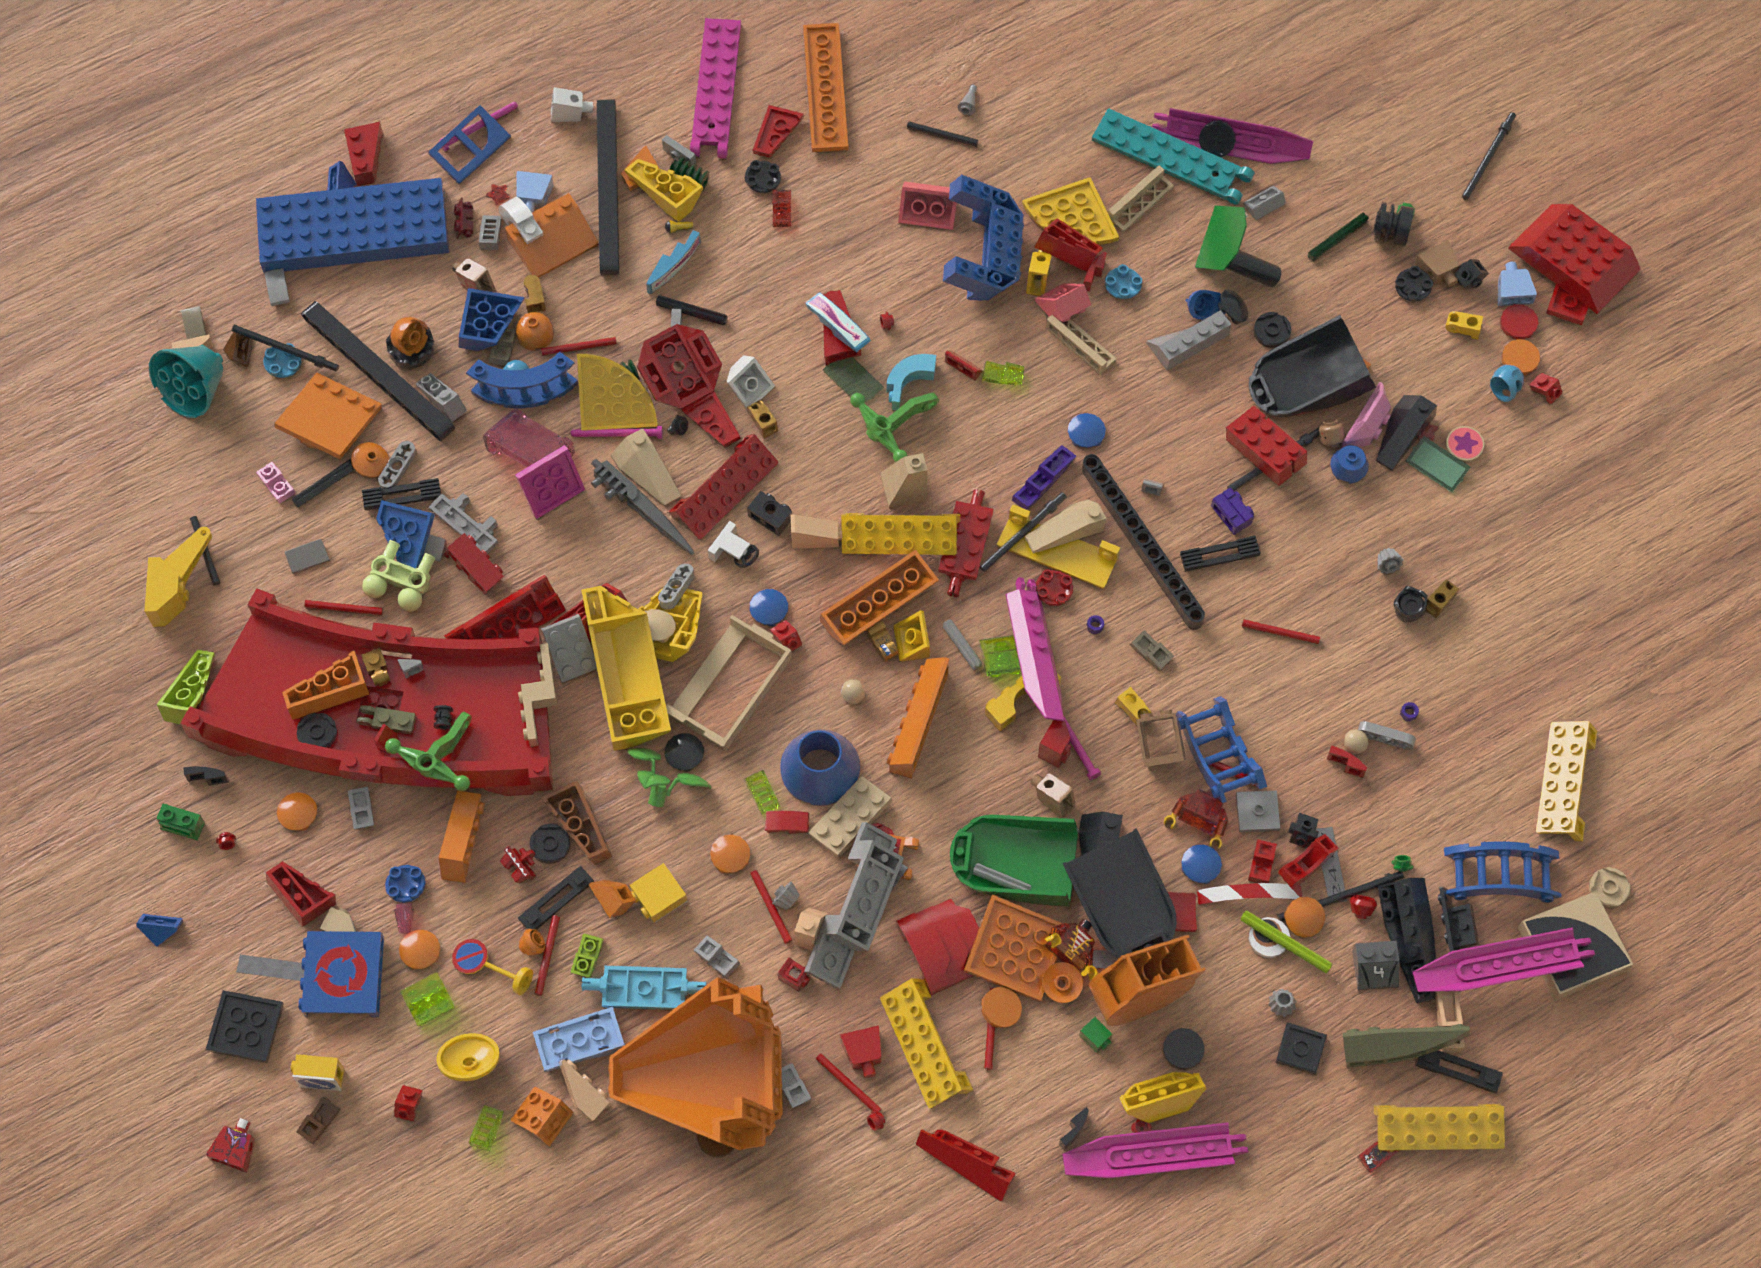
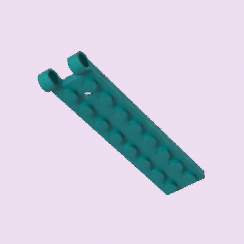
[1092,108,1255,205]

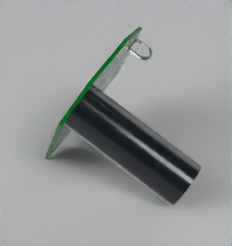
[1195,205,1281,288]

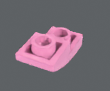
[256,462,296,504]

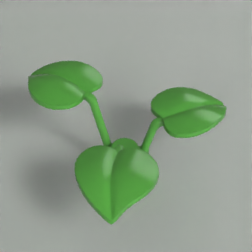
[627,748,712,807]

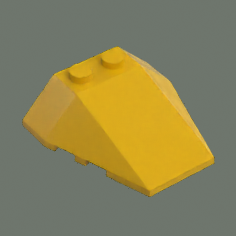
[638,586,703,662]

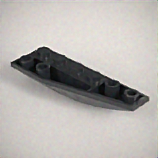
[1377,878,1436,1003]

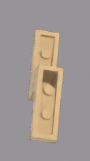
[518,643,557,747]

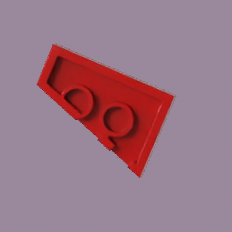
[753,105,804,158]

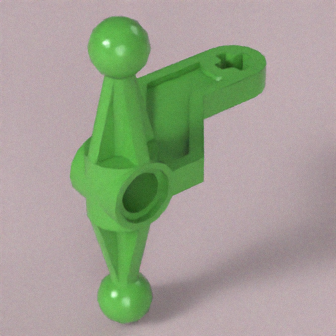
[850,393,939,463]
[385,712,472,791]

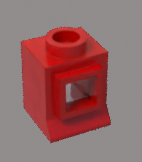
[777,957,811,992]

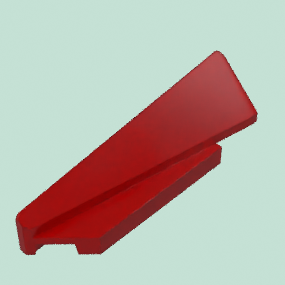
[916,1129,1016,1201]

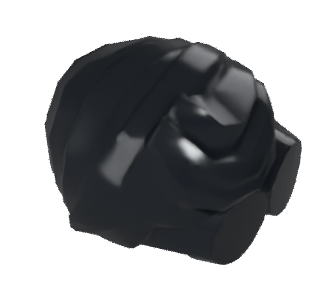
[1393,586,1428,622]

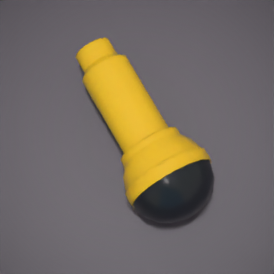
[665,220,693,233]

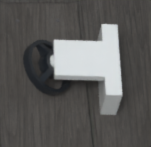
[708,521,759,568]

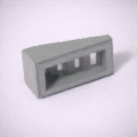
[479,215,501,250]

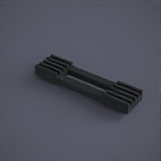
[362,478,441,510]
[1180,535,1261,572]
[518,866,594,930]
[1416,1050,1503,1094]

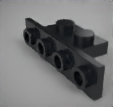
[1438,886,1479,953]

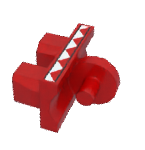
[500,846,537,884]

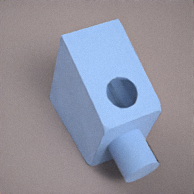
[516,171,554,212]
[1498,262,1537,306]

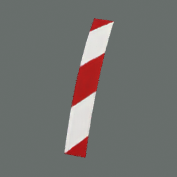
[1197,883,1302,905]

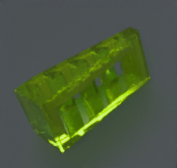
[744,770,780,815]
[468,1105,504,1152]

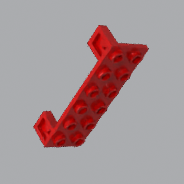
[668,434,779,539]

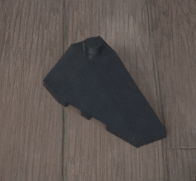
[1376,395,1437,471]
[1078,811,1123,856]

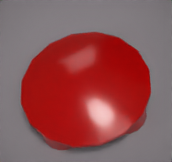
[1035,569,1073,606]

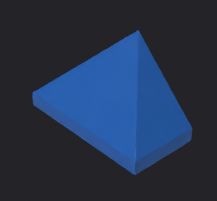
[327,161,357,190]
[136,914,183,947]

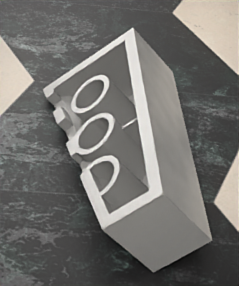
[1146,310,1231,371]

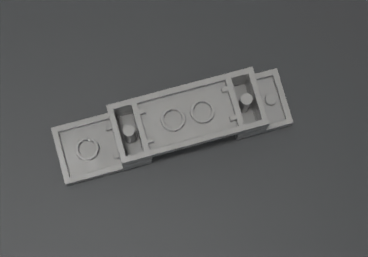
[804,822,904,989]

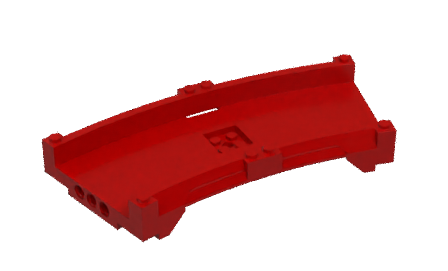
[180,588,553,796]

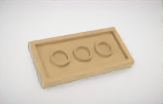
[808,776,892,858]

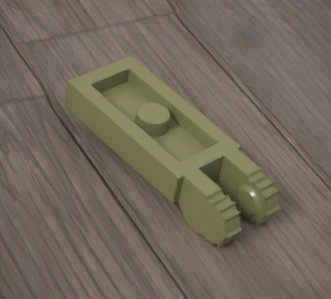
[357,705,416,734]

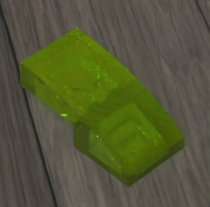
[982,361,1024,385]

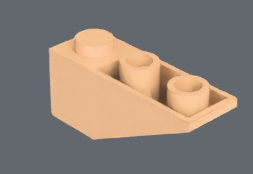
[559,1060,610,1122]

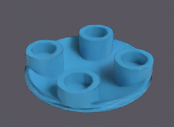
[1105,264,1143,299]
[263,343,302,378]

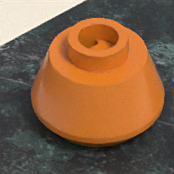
[519,929,545,956]

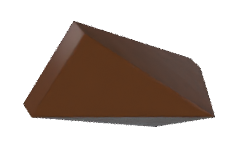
[223,332,253,367]

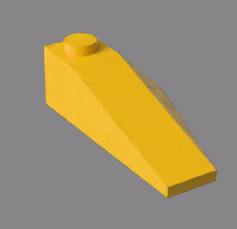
[625,159,703,222]

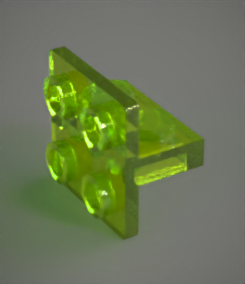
[400,972,455,1026]

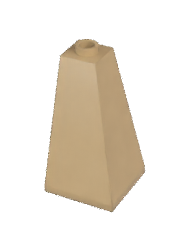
[880,453,927,508]

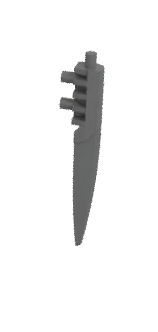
[591,459,694,555]

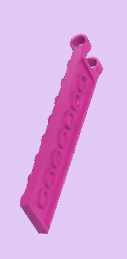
[690,18,741,159]

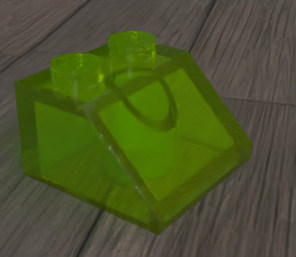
[979,635,1021,677]

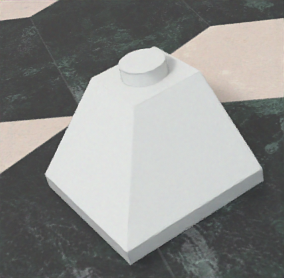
[727,355,775,409]

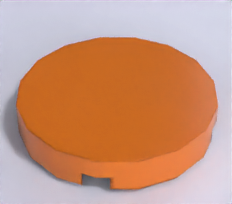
[1502,339,1540,376]
[981,987,1022,1028]

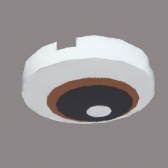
[1249,917,1290,958]

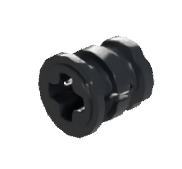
[433,705,453,730]

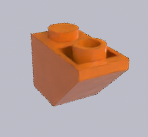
[589,880,636,918]

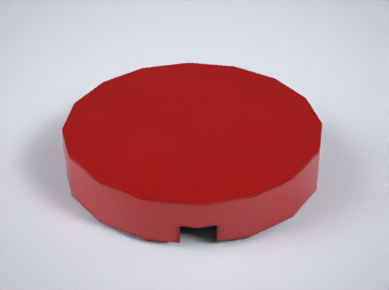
[1500,304,1538,340]

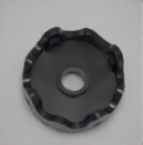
[386,325,435,368]

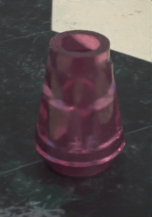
[394,903,414,934]

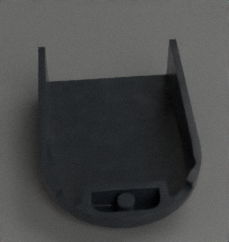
[1249,315,1376,417]
[1062,828,1177,958]

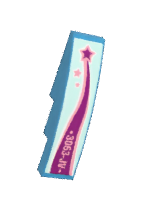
[646,230,701,294]
[805,292,871,352]

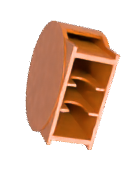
[1089,935,1206,1026]

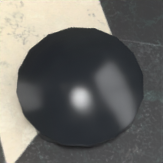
[745,160,781,193]
[1395,266,1433,302]
[1218,289,1249,325]
[664,733,704,772]

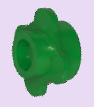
[1392,855,1414,872]

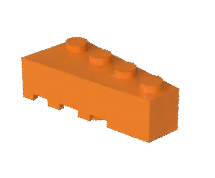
[439,791,485,883]

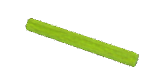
[1240,911,1332,973]

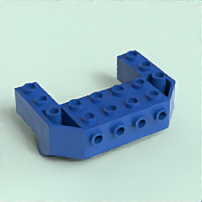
[943,175,1024,300]

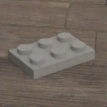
[541,614,597,683]

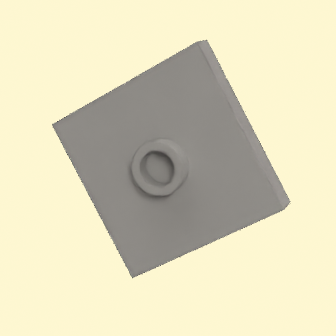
[1236,791,1280,832]

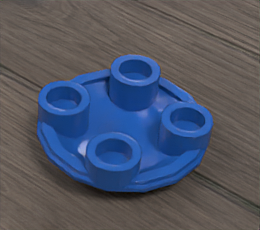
[1068,413,1106,448]
[750,589,788,627]
[1181,844,1222,884]
[385,865,425,903]

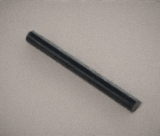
[907,121,979,147]
[190,516,220,585]

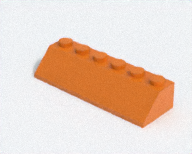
[820,550,939,645]
[887,657,950,779]

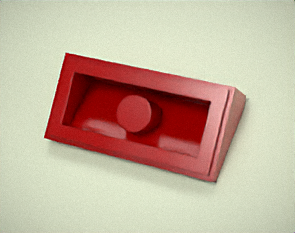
[945,350,983,381]

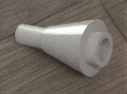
[958,85,977,115]

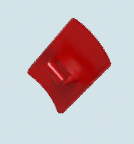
[1168,892,1197,932]

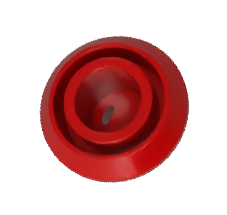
[1350,895,1378,919]

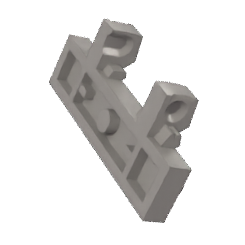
[429,493,498,554]

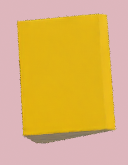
[893,611,930,662]

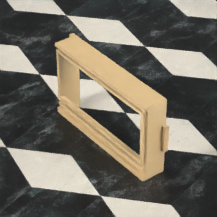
[666,615,792,751]

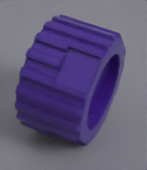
[1086,615,1105,634]
[1400,702,1419,722]

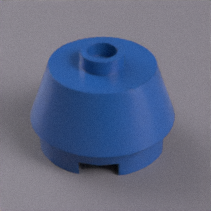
[1330,445,1369,484]

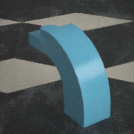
[886,354,936,410]

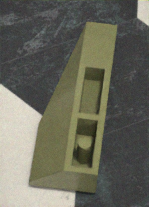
[1343,1024,1470,1068]

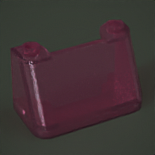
[483,409,575,467]

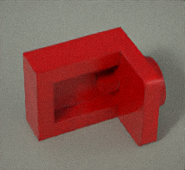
[1529,373,1563,404]
[770,620,802,652]
[394,1085,423,1121]

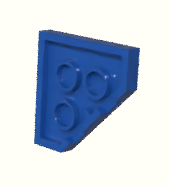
[376,500,435,569]

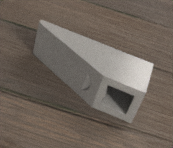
[416,373,467,422]

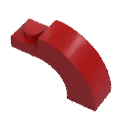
[1277,834,1339,887]

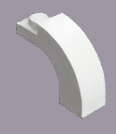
[499,197,543,244]

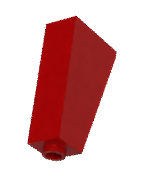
[823,290,861,366]

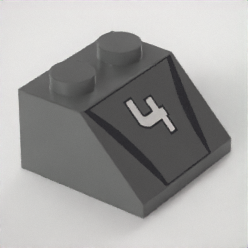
[1352,941,1399,990]

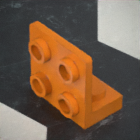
[511,1087,574,1147]

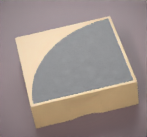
[1517,892,1633,1001]

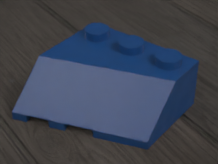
[459,288,524,351]

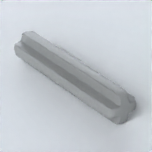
[943,619,982,670]
[973,863,1031,890]

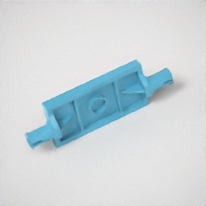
[582,966,707,1010]

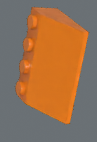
[505,193,599,277]

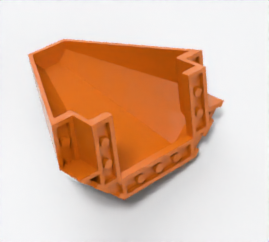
[608,977,783,1151]

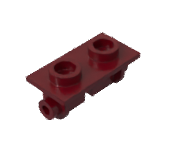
[454,197,474,239]

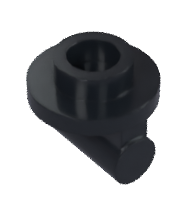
[667,415,688,435]

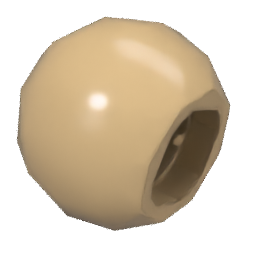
[841,679,865,704]
[1344,729,1368,755]

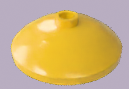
[437,1033,500,1081]

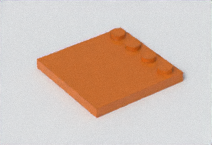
[274,372,382,459]
[964,895,1068,1002]

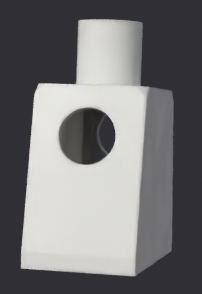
[551,88,593,122]

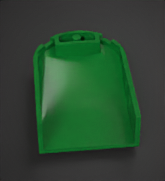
[950,814,1079,907]

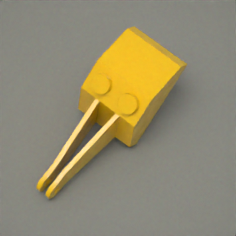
[144,527,212,627]

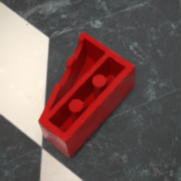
[344,122,383,187]
[1034,218,1103,272]
[444,533,504,595]
[266,861,336,927]

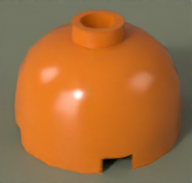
[516,312,554,351]
[390,316,428,356]

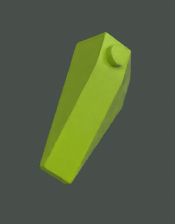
[157,649,215,724]

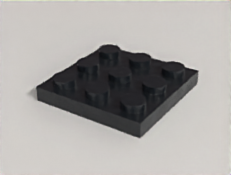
[206,990,284,1063]

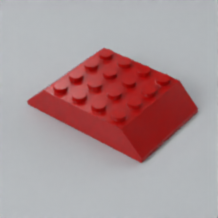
[1508,204,1641,314]

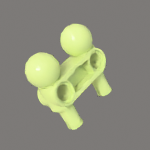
[362,540,435,612]

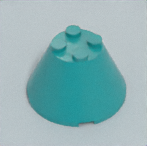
[148,345,223,418]

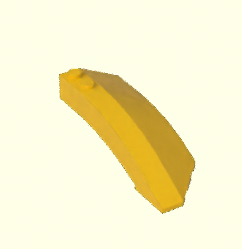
[581,586,671,751]

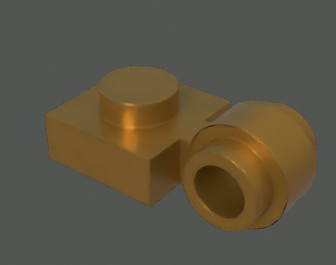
[361,648,390,686]

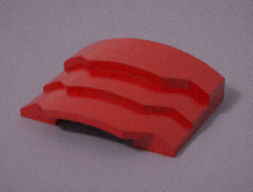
[896,899,979,995]

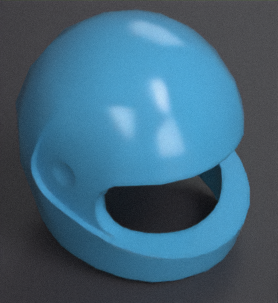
[1490,365,1524,402]

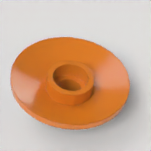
[351,442,389,478]
[1042,962,1083,1003]

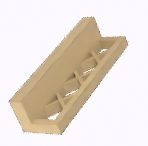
[1108,165,1174,233]
[1046,315,1116,375]

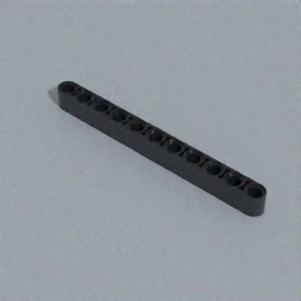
[597,99,619,275]
[301,301,455,442]
[1082,454,1205,630]

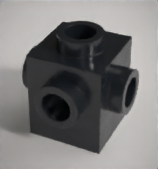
[1455,259,1489,289]
[1288,812,1319,848]

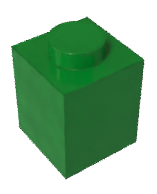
[1079,1017,1113,1053]

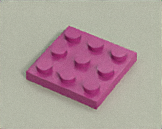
[515,445,585,519]

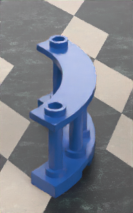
[466,352,579,409]
[1178,696,1267,803]
[1444,841,1562,903]

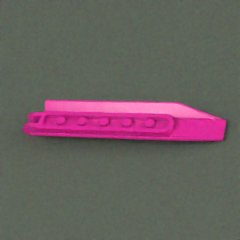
[1152,108,1313,164]
[1006,577,1064,721]
[1413,928,1595,992]
[1062,1123,1249,1178]

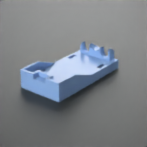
[533,1007,624,1073]

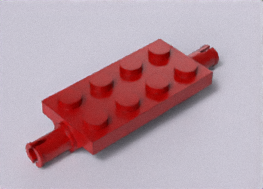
[938,489,994,597]

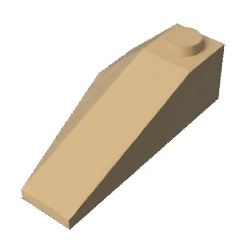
[611,428,682,506]
[1025,499,1106,553]

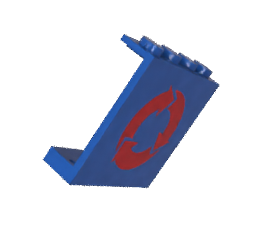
[299,931,384,1017]

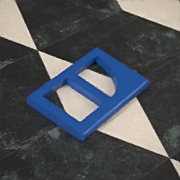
[428,105,511,184]

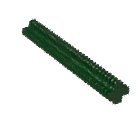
[1307,212,1369,261]

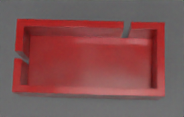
[1226,406,1307,486]

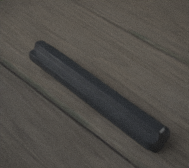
[656,295,728,325]
[292,459,355,507]

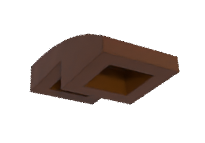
[296,1097,341,1144]

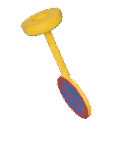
[452,939,533,996]

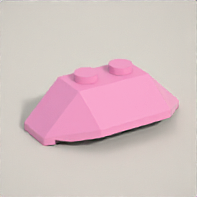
[1341,382,1391,448]

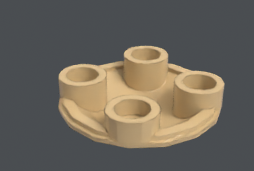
[645,609,675,643]

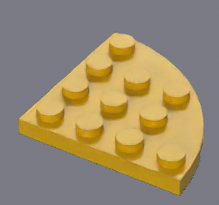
[1022,177,1119,245]
[577,354,658,431]

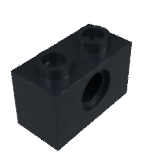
[747,491,792,536]

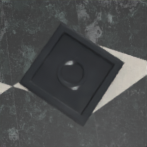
[1276,1022,1327,1075]

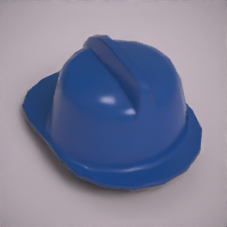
[1185,290,1226,320]

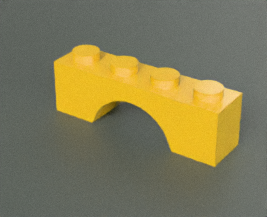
[985,673,1061,731]

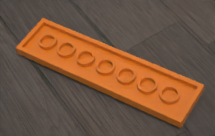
[803,23,848,152]

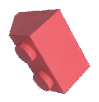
[1035,283,1091,322]

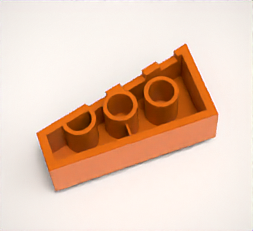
[282,651,369,720]

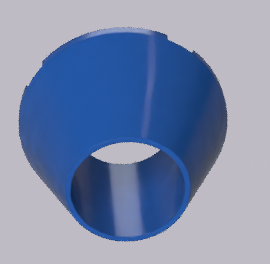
[780,730,860,806]

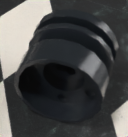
[1373,202,1414,246]

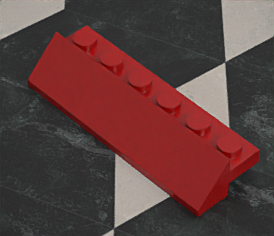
[444,575,566,639]

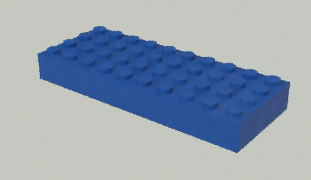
[256,178,450,274]

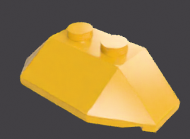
[1119,1072,1206,1123]

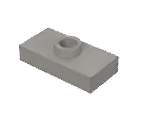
[662,135,696,168]

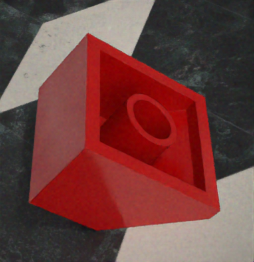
[1038,719,1072,768]

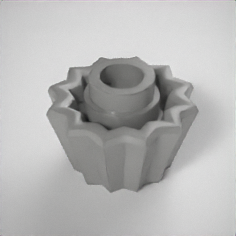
[1377,548,1404,574]
[772,882,799,910]
[1268,989,1297,1017]

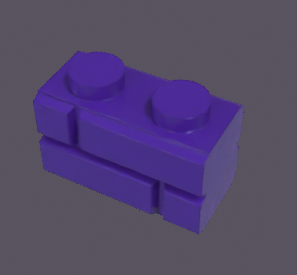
[1211,488,1254,535]

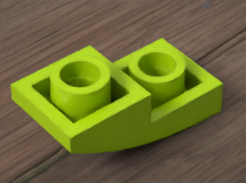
[571,933,604,978]

